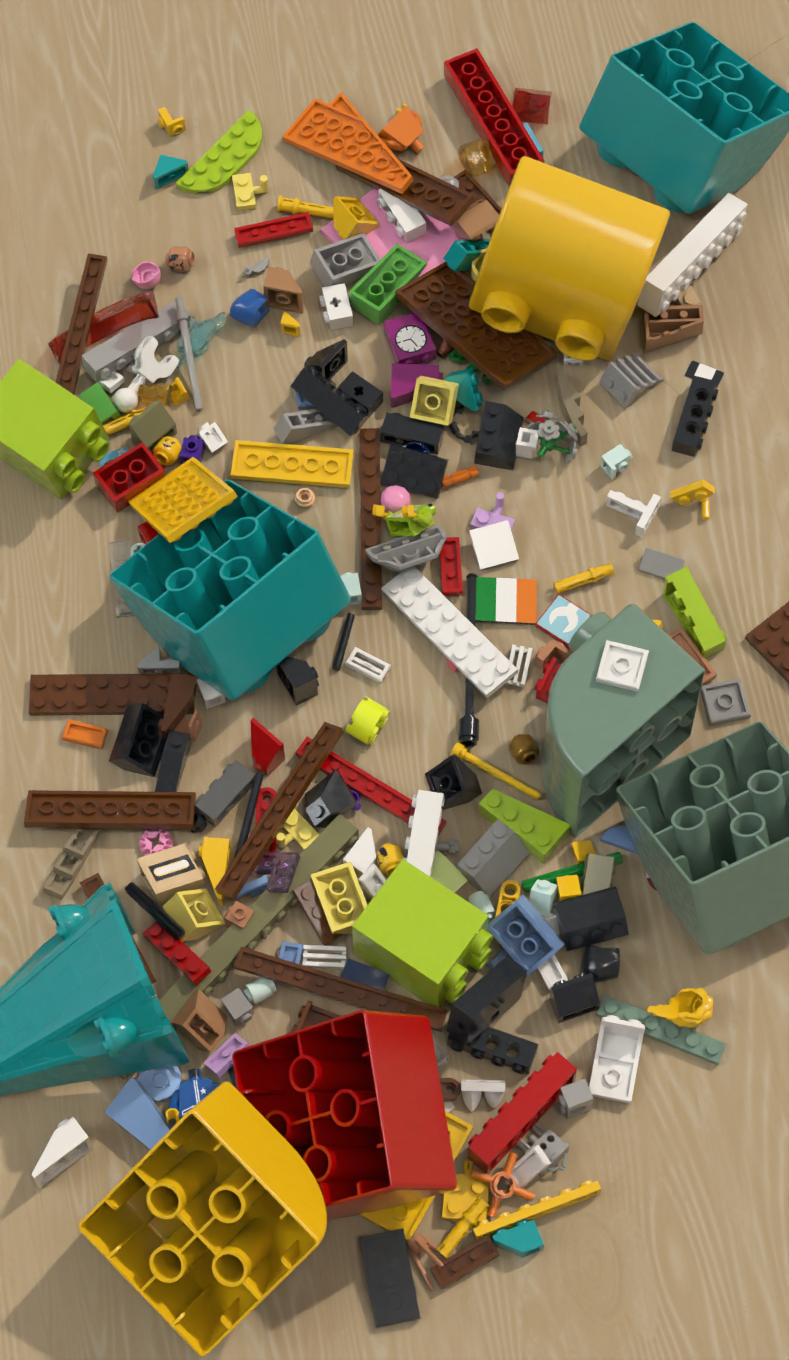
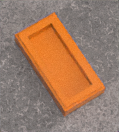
[62,719,108,750]

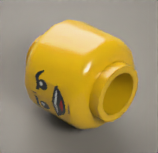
[153,436,182,466]

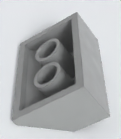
[457,819,530,899]

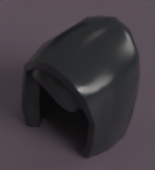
[580,945,620,983]

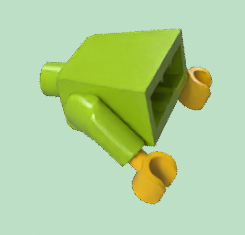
[372,504,436,536]

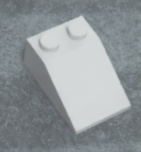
[31,1117,93,1189]

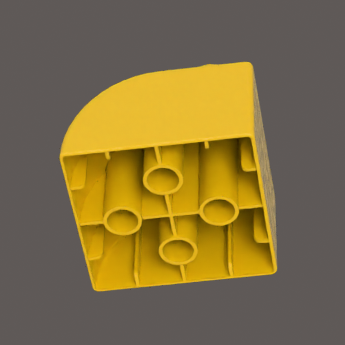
[469,156,670,361]
[78,1082,327,1357]

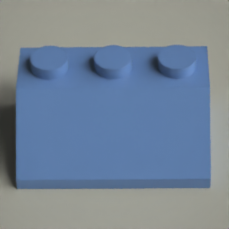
[488,895,565,976]

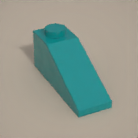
[443,239,490,271]

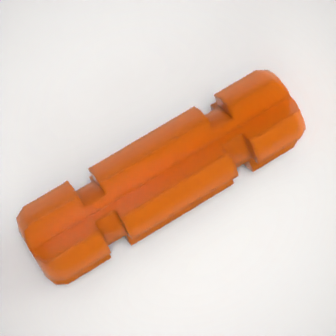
[442,465,479,488]

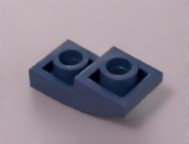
[340,959,390,990]

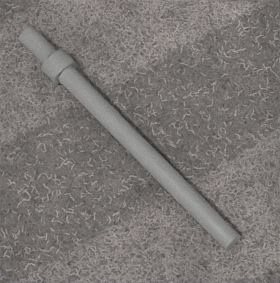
[175,297,203,411]

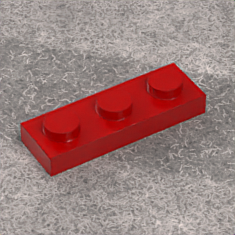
[440,537,463,596]

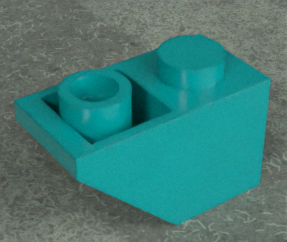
[445,368,483,411]
[492,1219,544,1258]

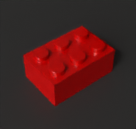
[93,442,166,512]

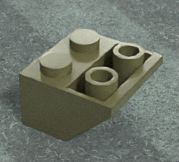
[129,399,177,454]

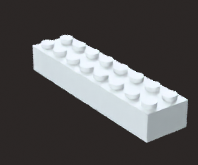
[637,193,748,317]

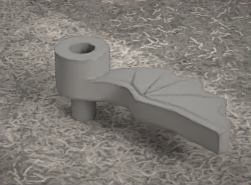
[242,257,269,278]

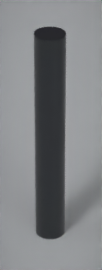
[332,613,355,671]

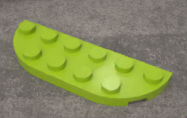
[176,110,262,194]

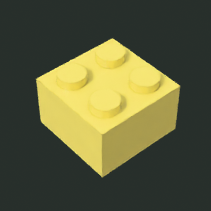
[410,376,459,426]

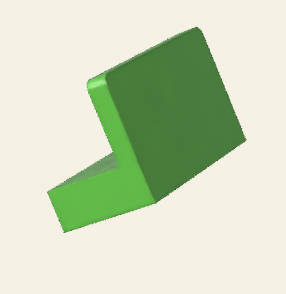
[79,382,122,423]

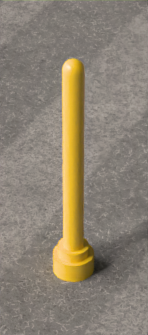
[450,742,541,800]

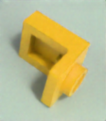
[157,107,186,137]

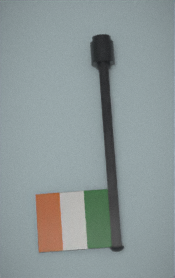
[458,573,537,747]

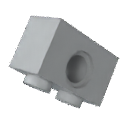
[557,1079,594,1119]

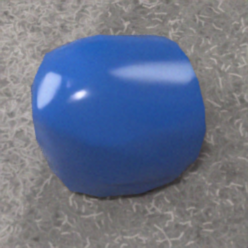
[230,289,270,328]

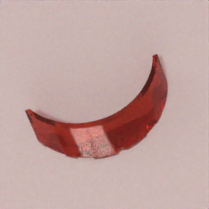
[48,291,159,364]

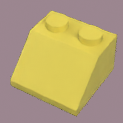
[163,889,226,942]

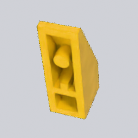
[198,837,231,906]

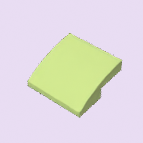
[431,850,468,893]

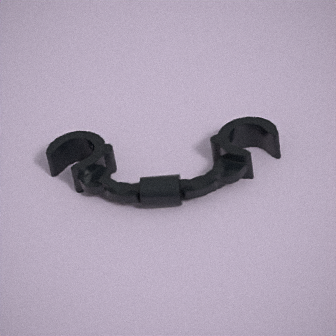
[449,400,479,445]

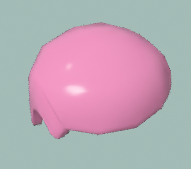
[132,262,161,289]
[381,485,411,513]

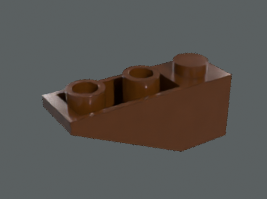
[159,673,198,739]

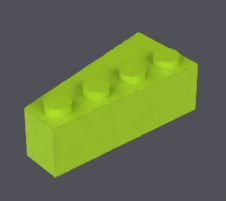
[662,566,727,658]
[479,789,570,864]

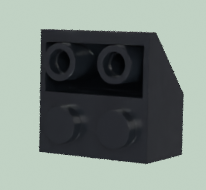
[549,973,600,1024]

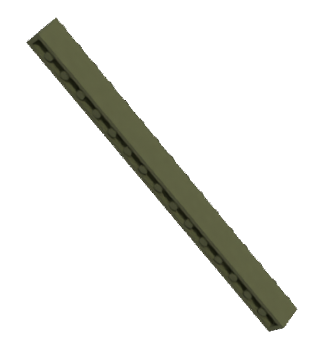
[120,814,359,1080]

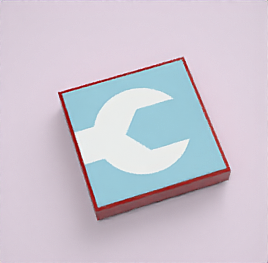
[535,594,592,648]

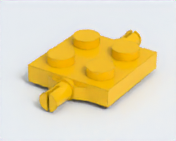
[441,1161,489,1237]

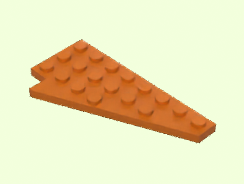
[282,92,413,194]

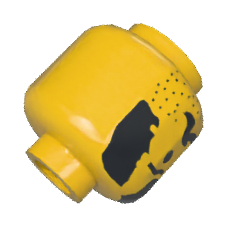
[376,843,404,876]

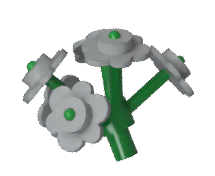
[527,410,578,463]

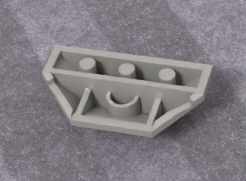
[365,525,447,572]

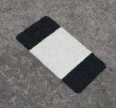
[685,361,724,388]

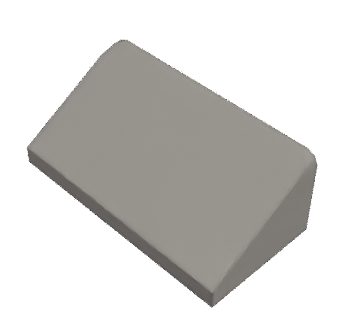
[639,548,685,579]

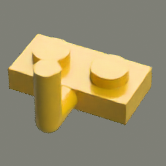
[670,479,715,520]

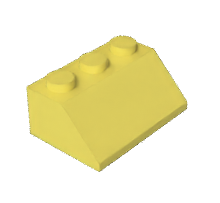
[310,862,367,934]

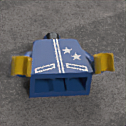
[165,1068,219,1123]

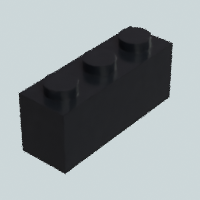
[380,412,444,455]

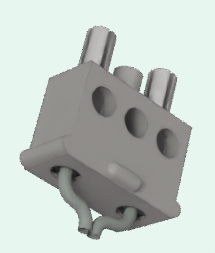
[517,1123,569,1176]

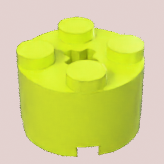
[345,696,390,746]

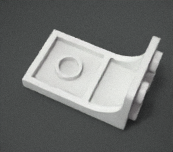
[589,1015,645,1104]

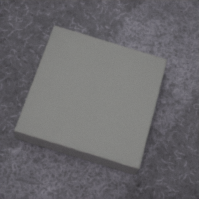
[701,678,751,726]

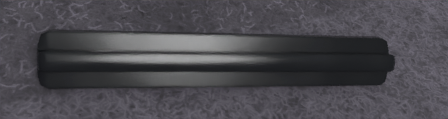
[125,882,185,939]

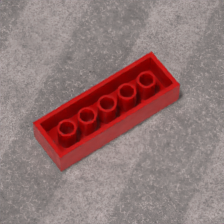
[467,1052,577,1174]

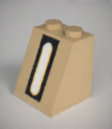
[137,844,206,908]

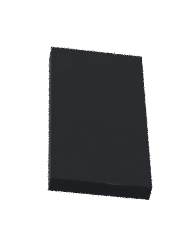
[359,1228,421,1328]

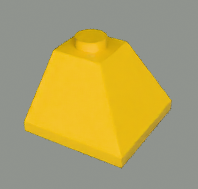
[333,196,380,240]

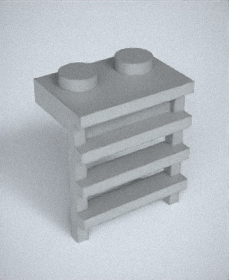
[599,352,664,408]

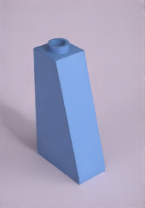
[105,1077,172,1149]

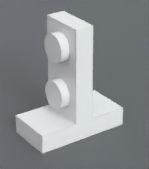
[606,490,661,537]

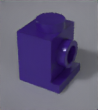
[179,435,205,465]

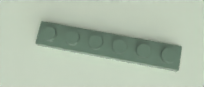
[596,995,726,1066]

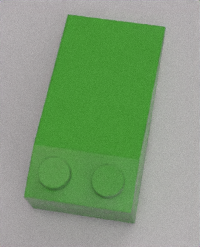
[349,244,427,325]

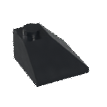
[304,339,348,380]
[425,754,482,810]
[305,769,358,828]

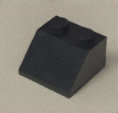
[276,657,319,706]

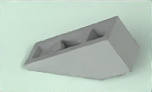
[274,409,337,444]

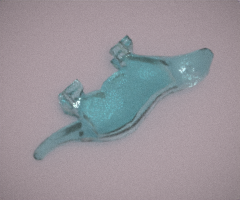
[176,312,227,369]

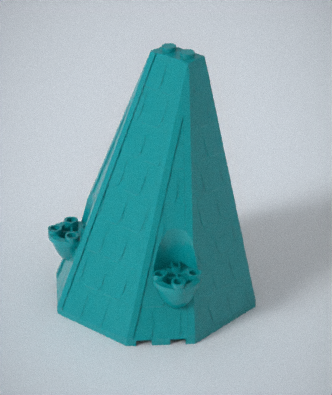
[0,882,190,1096]

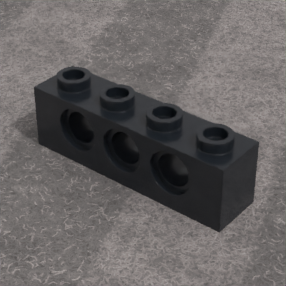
[672,375,719,457]
[447,1026,538,1074]

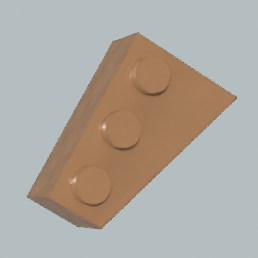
[642,305,704,353]

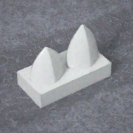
[461,1079,505,1112]

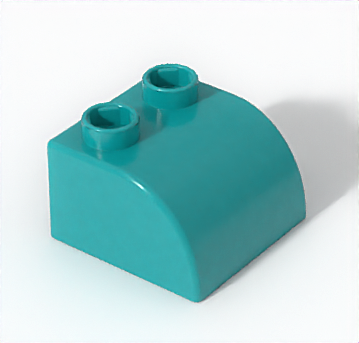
[579,22,789,214]
[109,480,351,700]

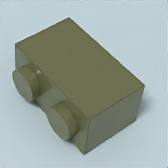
[580,853,616,895]

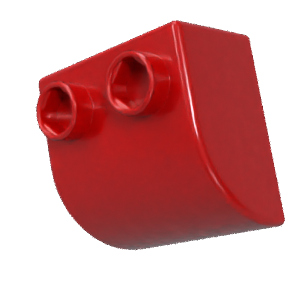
[232,1010,457,1220]

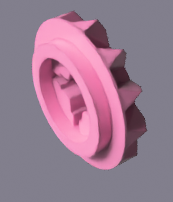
[139,829,173,856]

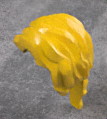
[646,988,713,1028]

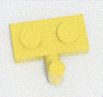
[232,173,269,211]
[276,808,319,850]

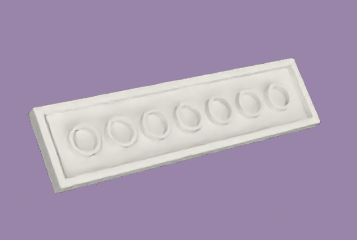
[381,566,518,698]

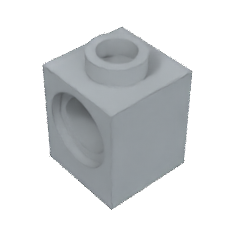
[221,987,254,1026]

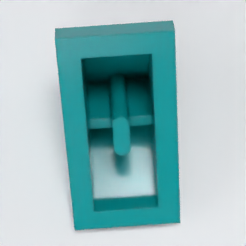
[153,154,189,189]

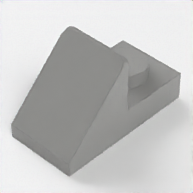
[138,646,181,674]

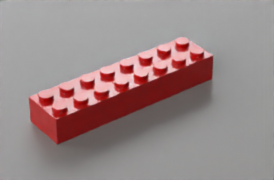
[444,48,545,187]

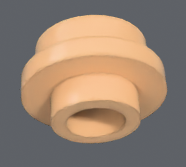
[295,488,315,508]

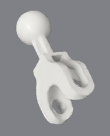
[113,336,179,413]

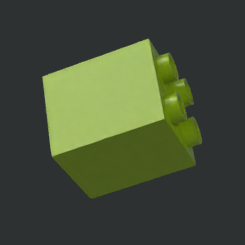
[0,358,110,500]
[352,859,493,1008]

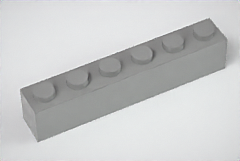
[82,301,191,382]

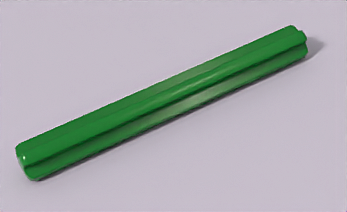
[521,852,623,893]

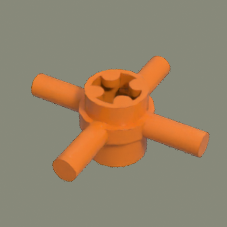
[470,1152,535,1218]

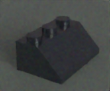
[474,401,524,470]
[109,703,167,777]
[554,886,629,951]

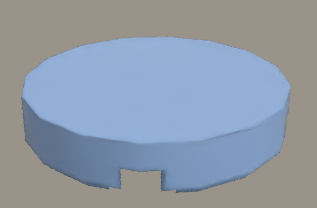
[138,1066,182,1102]

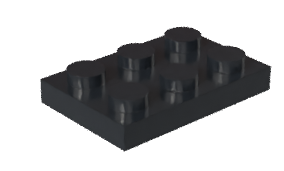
[381,444,449,499]

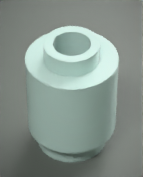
[468,891,496,923]
[243,977,277,1005]

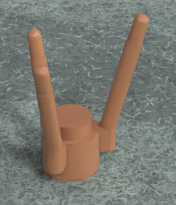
[407,1233,450,1291]

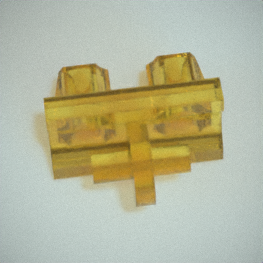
[137,384,174,406]

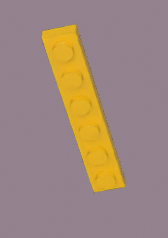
[473,1180,601,1241]

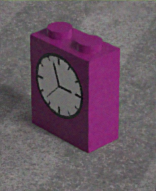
[384,313,436,364]

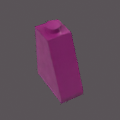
[391,363,443,408]

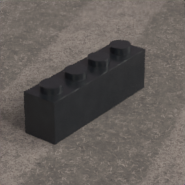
[291,366,370,436]

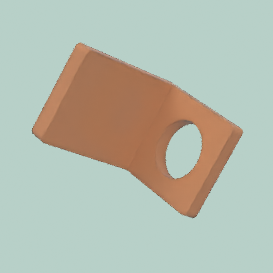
[174,710,203,741]

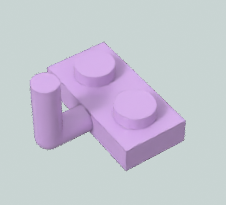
[470,492,515,532]
[204,1033,250,1078]

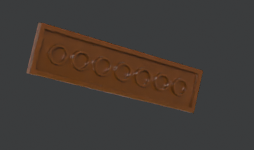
[335,158,475,226]
[29,673,195,716]
[24,790,196,829]

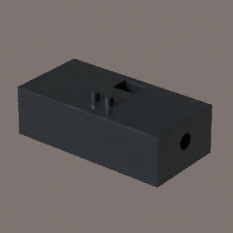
[446,956,527,1046]

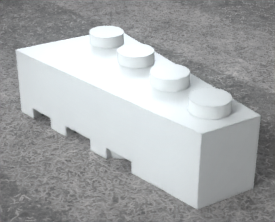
[403,790,445,877]

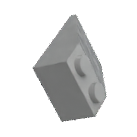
[310,233,380,287]

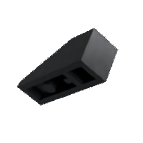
[155,730,191,792]

